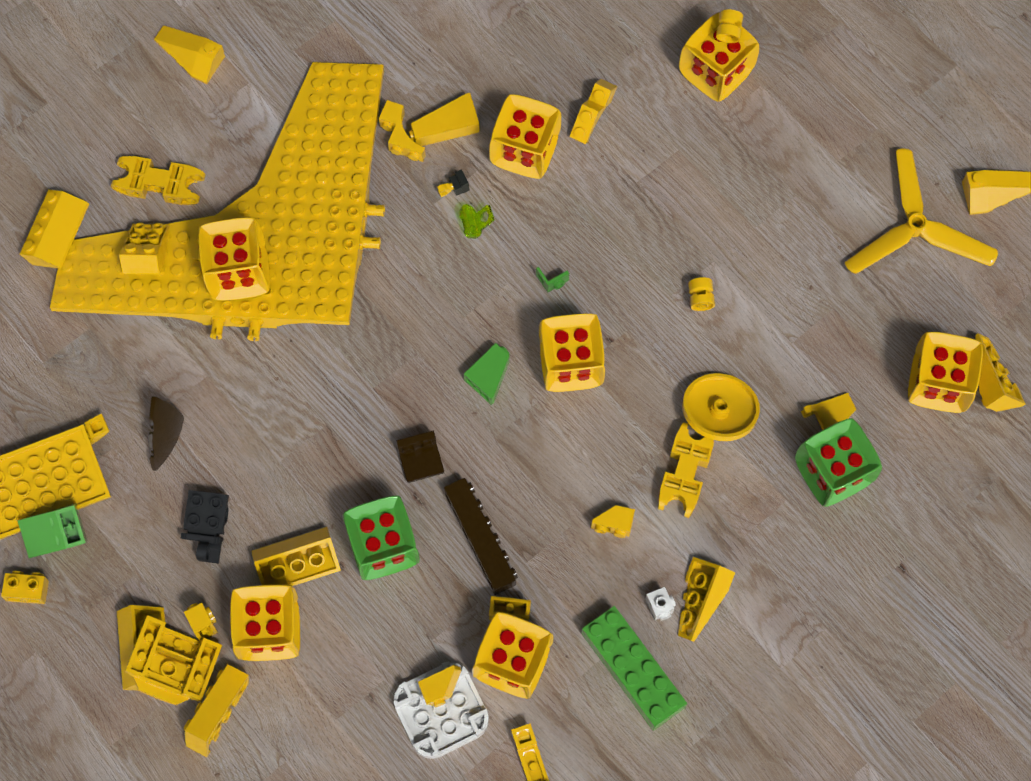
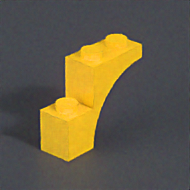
[569,79,617,144]
[379,100,426,162]

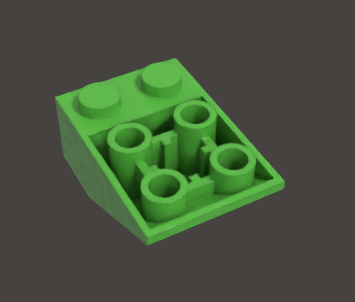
[18,503,87,558]

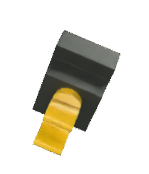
[437,169,470,197]

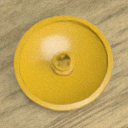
[682,373,760,441]

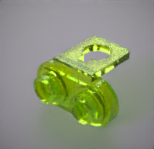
[459,204,494,239]

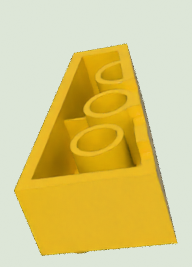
[184,664,249,757]

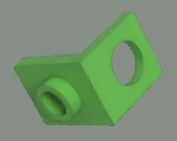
[536,267,570,293]

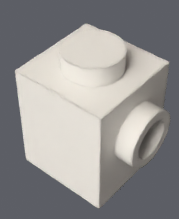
[645,587,676,621]

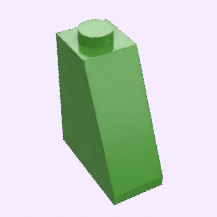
[464,343,509,405]

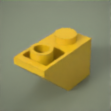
[591,505,635,538]

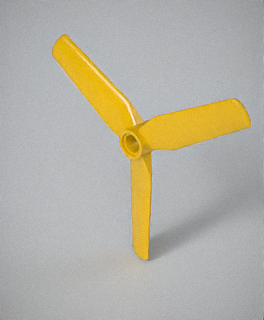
[845,148,998,274]

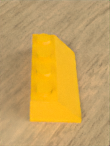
[20,190,89,269]
[251,527,341,586]
[117,605,166,691]

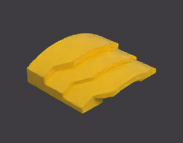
[125,615,222,705]

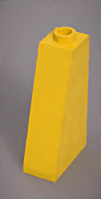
[409,93,480,146]

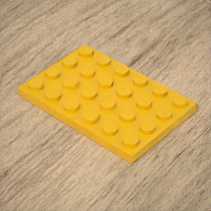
[0,424,111,540]

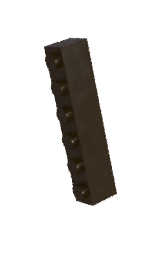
[444,478,518,595]

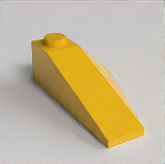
[154,25,225,84]
[975,333,1026,412]
[678,557,735,642]

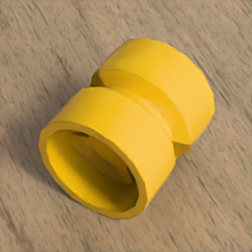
[716,9,744,43]
[688,277,715,311]

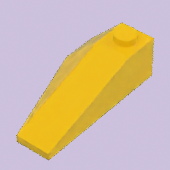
[962,170,1031,215]

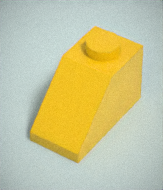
[418,665,461,707]

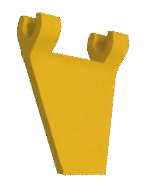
[801,393,856,430]

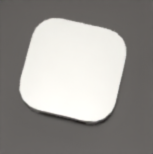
[394,661,489,759]

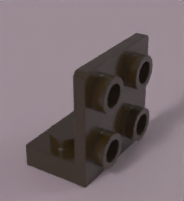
[396,430,444,483]

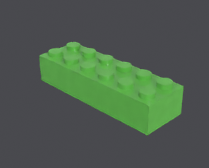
[581,606,687,731]

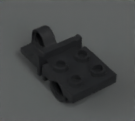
[180,490,229,564]

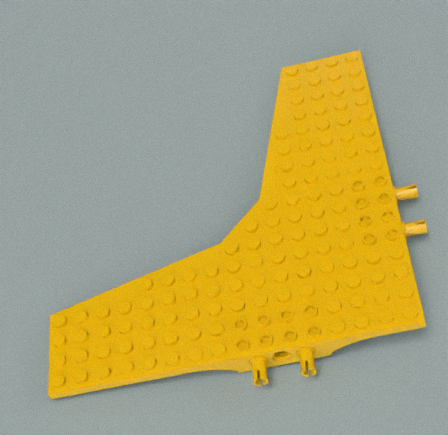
[50,62,385,341]

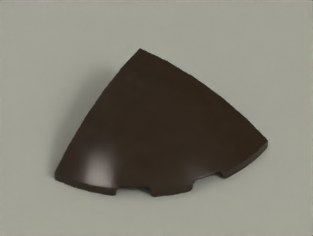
[148,396,184,471]

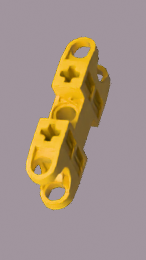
[111,156,206,205]
[658,422,714,518]

